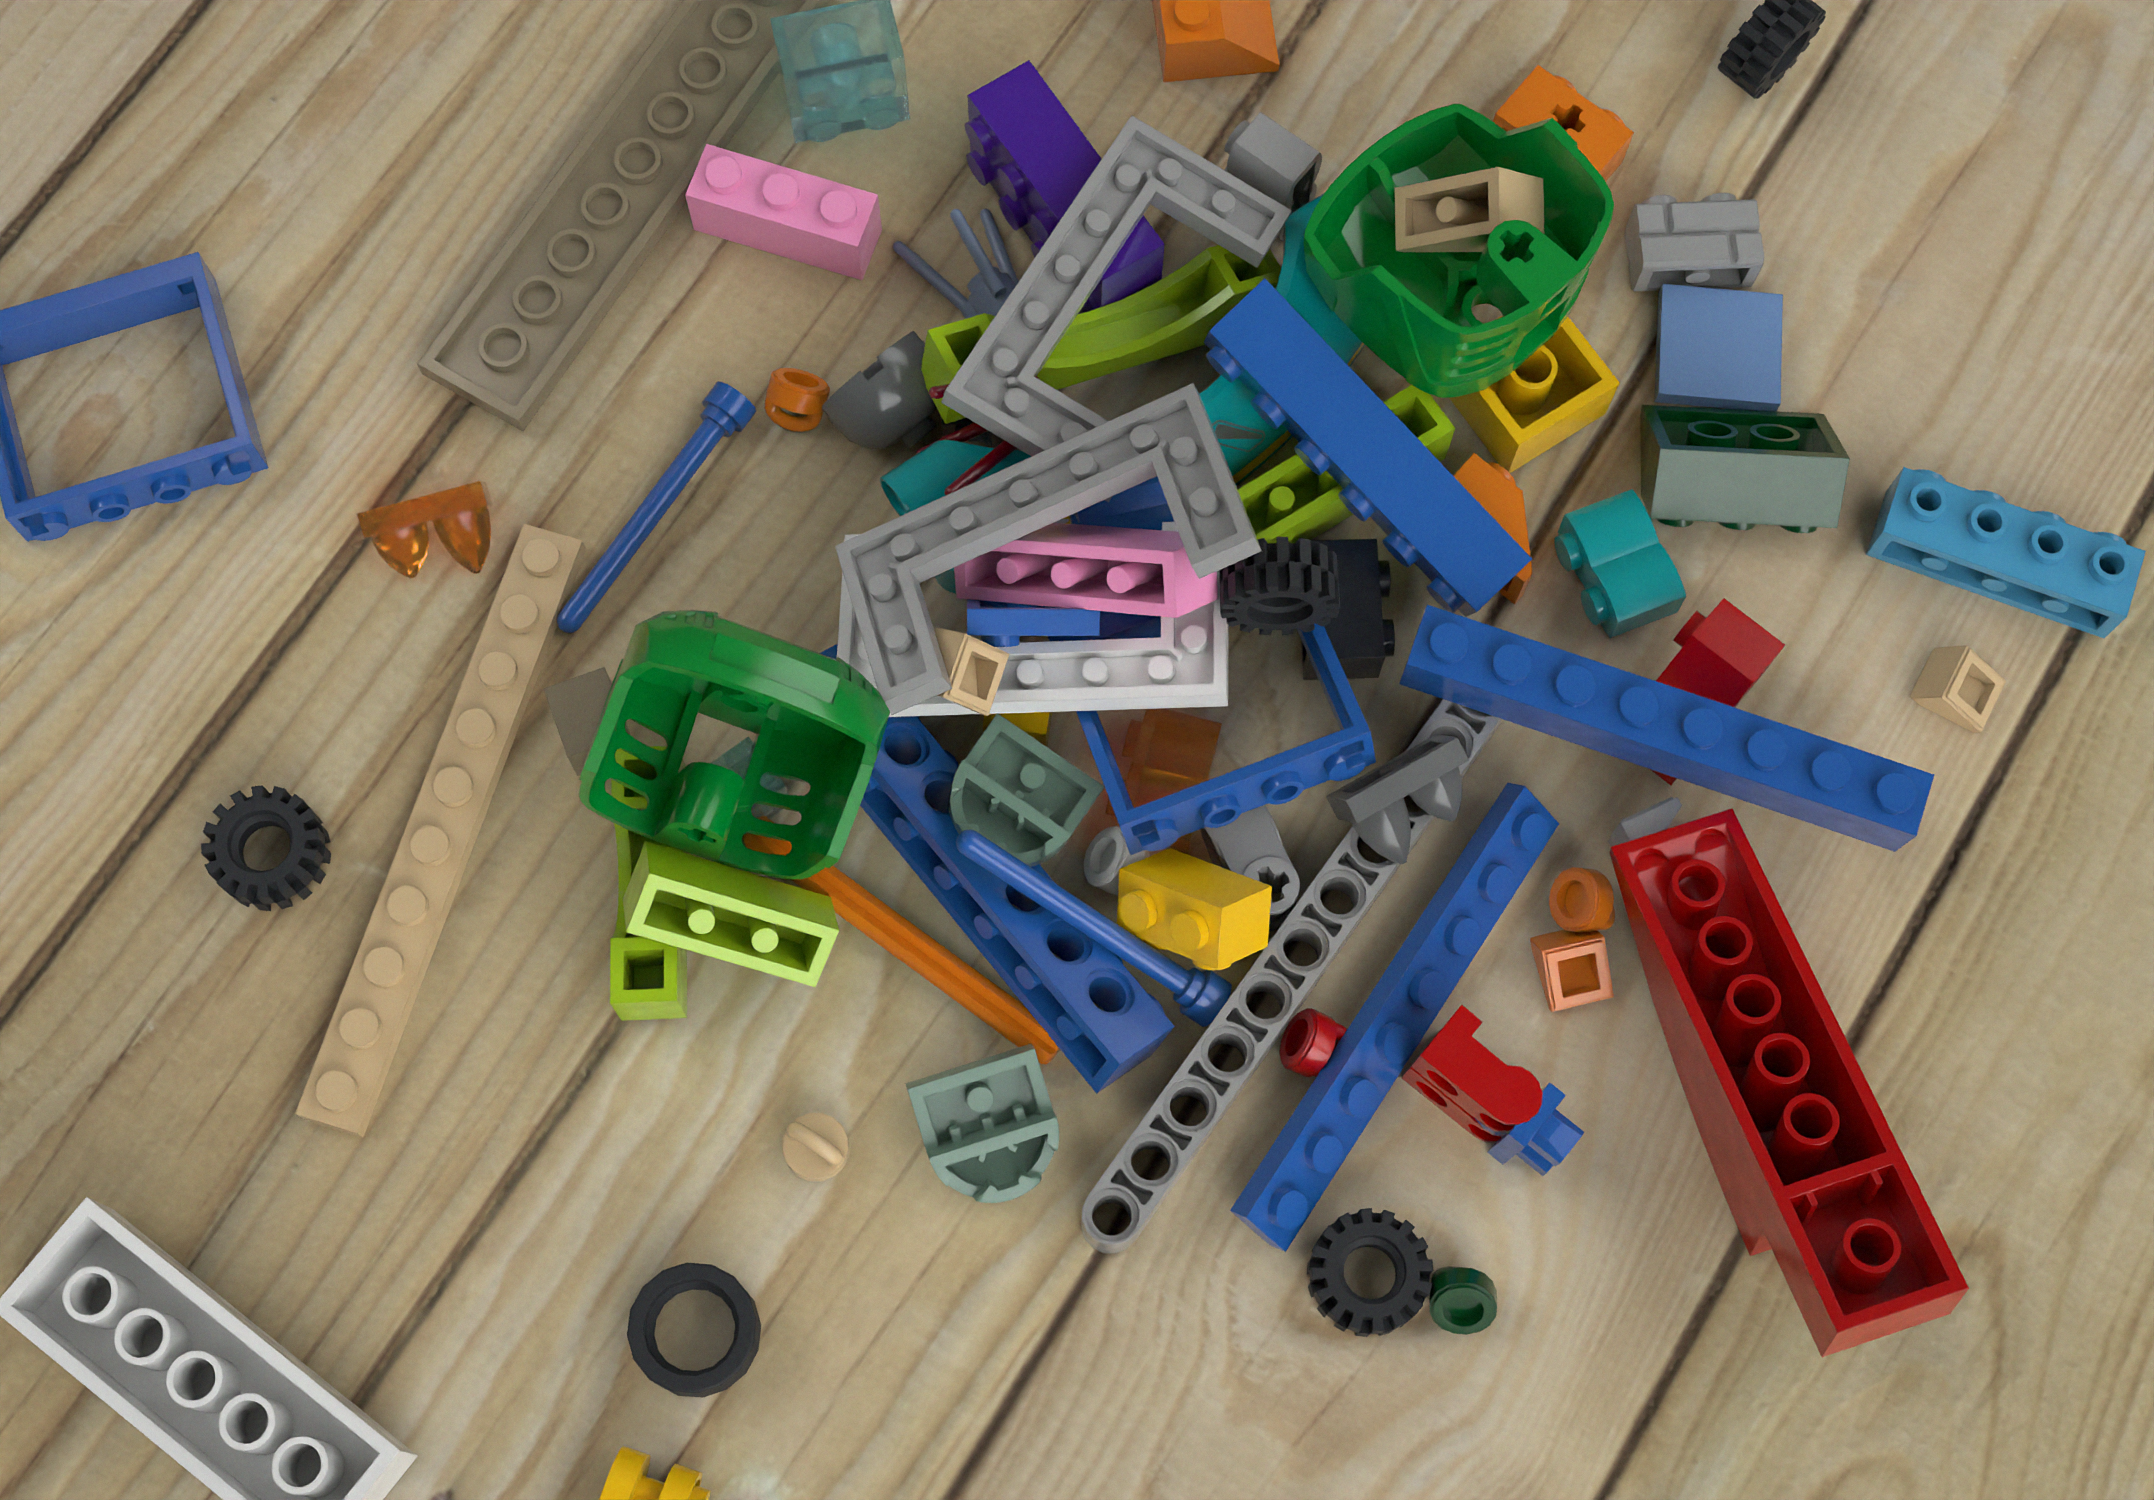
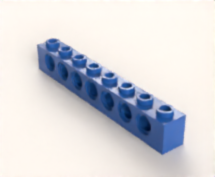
[820,644,1175,1094]

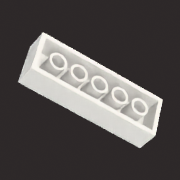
[0,1197,418,1500]

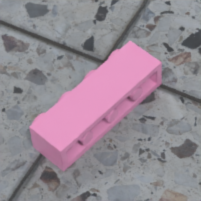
[954,523,1218,618]

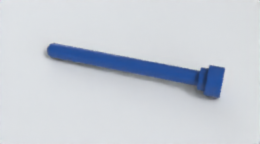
[557,381,756,633]
[956,830,1232,1027]

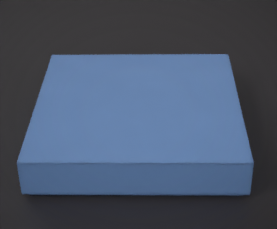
[1654,284,1783,411]

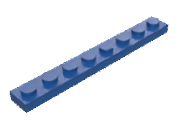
[1230,782,1559,1252]

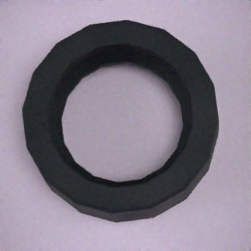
[627,1262,761,1398]

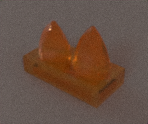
[357,481,493,579]

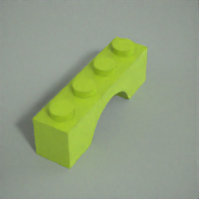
[610,746,687,1021]

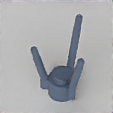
[893,209,1019,319]

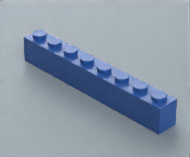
[1399,605,1934,852]

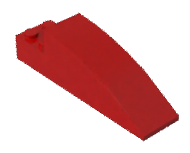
[1609,808,1969,1357]

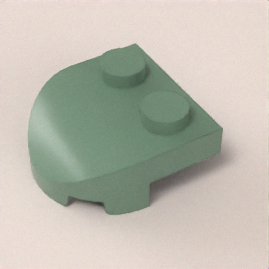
[948,714,1104,867]
[905,1043,1059,1203]

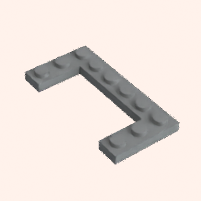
[941,115,1292,502]
[835,383,1262,715]

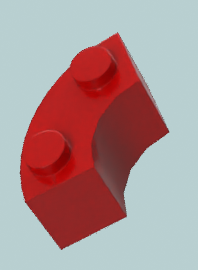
[1650,598,1785,786]

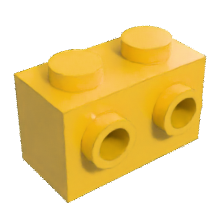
[1117,848,1272,970]

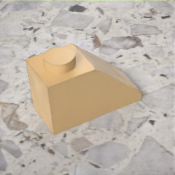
[1395,167,1544,252]

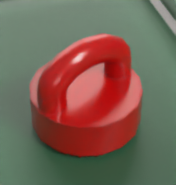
[1279,1008,1347,1078]

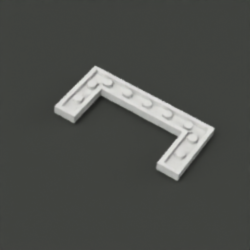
[837,522,1229,717]

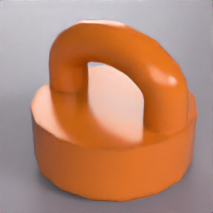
[764,368,830,432]
[1549,867,1615,933]

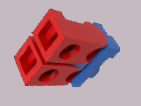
[1402,1005,1584,1176]

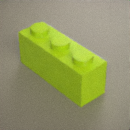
[623,841,839,987]

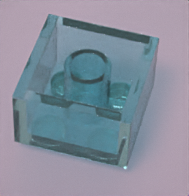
[770,0,910,143]

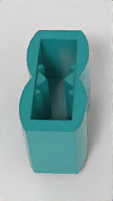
[1554,489,1686,638]

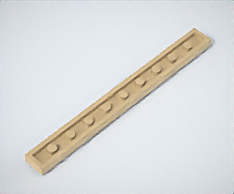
[295,524,586,1138]

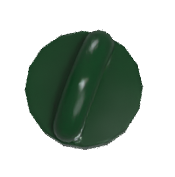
[1429,1266,1497,1335]

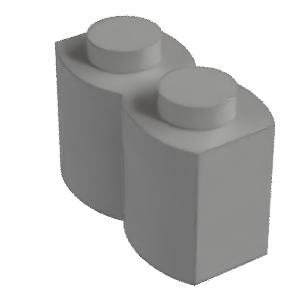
[1224,112,1322,241]

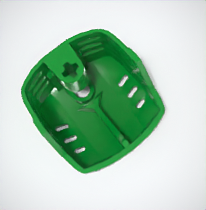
[1303,104,1614,398]
[579,610,890,880]

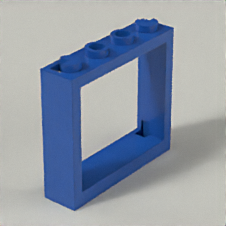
[0,252,268,542]
[1048,612,1376,855]

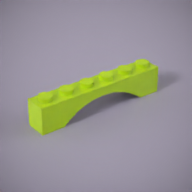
[921,245,1281,424]

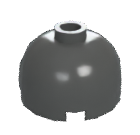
[822,331,937,449]

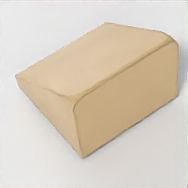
[934,627,1009,716]
[1910,645,2006,733]

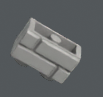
[1625,193,1764,291]

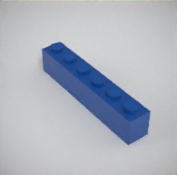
[1204,278,1532,617]

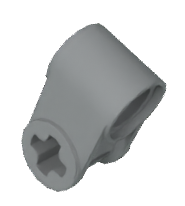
[1200,805,1300,932]

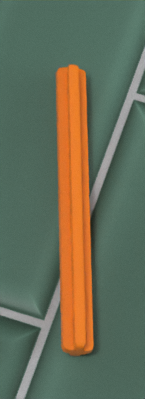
[742,816,1060,1065]

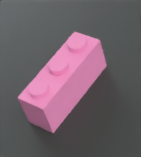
[685,144,882,280]

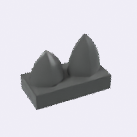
[1326,735,1469,864]

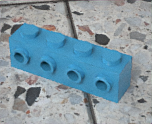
[1866,467,2146,638]

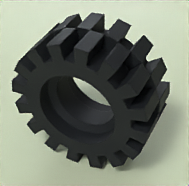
[1718,0,1826,99]
[1219,537,1340,636]
[201,785,331,911]
[1307,1208,1434,1337]

